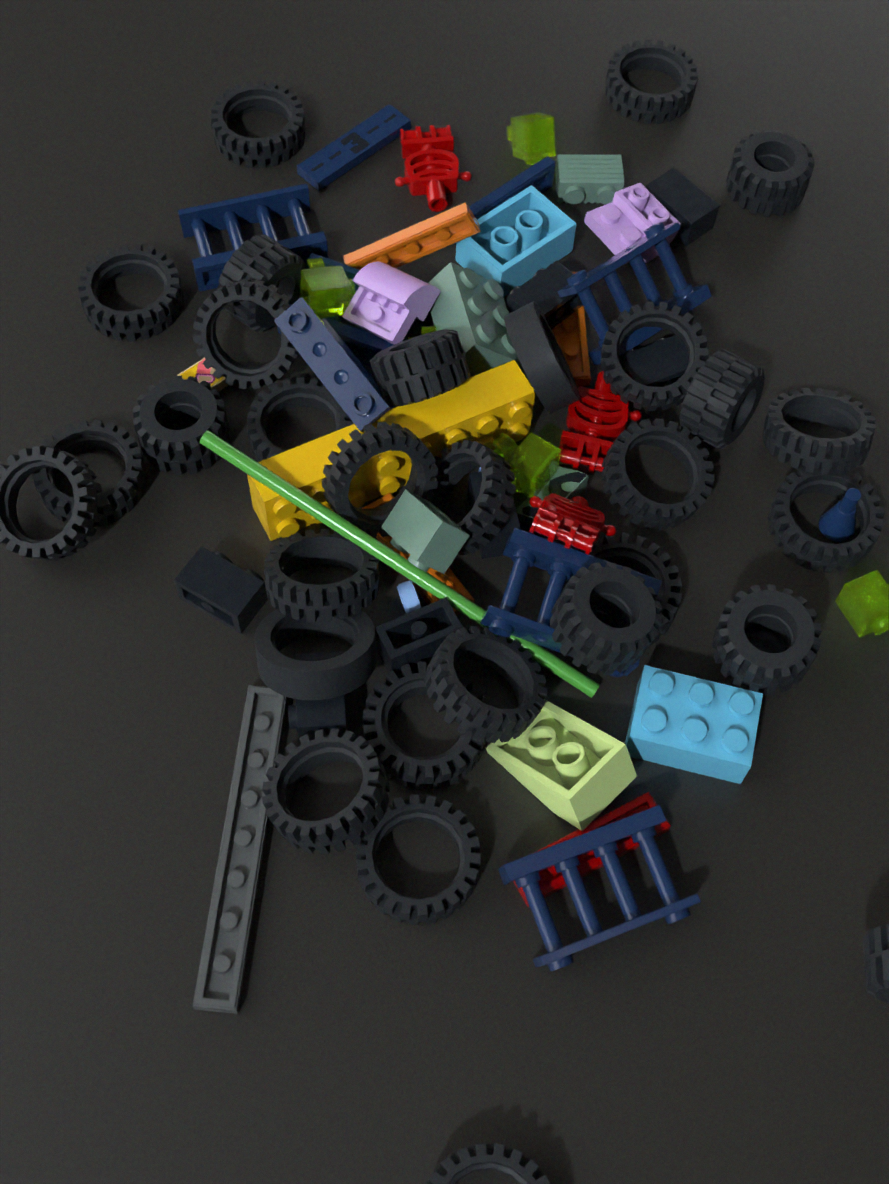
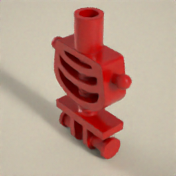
[395,125,472,212]
[556,371,642,474]
[529,493,616,555]

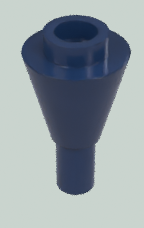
[818,488,861,542]

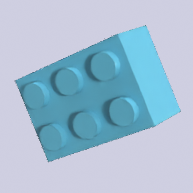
[455,185,577,297]
[625,665,763,784]

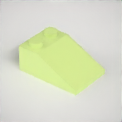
[486,699,637,831]

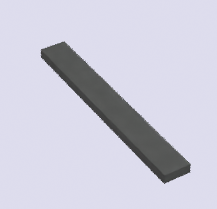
[193,685,288,1014]

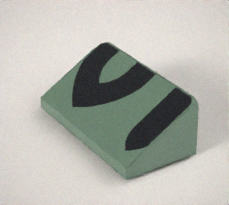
[516,466,589,536]

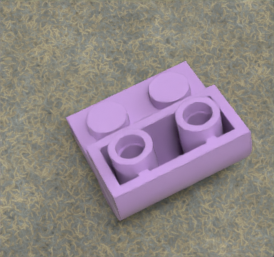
[584,182,680,263]
[342,261,441,345]

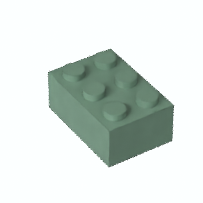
[429,262,522,378]

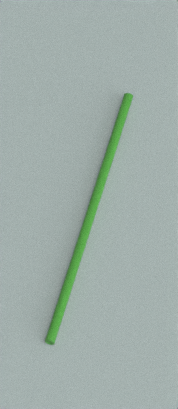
[200,430,600,698]

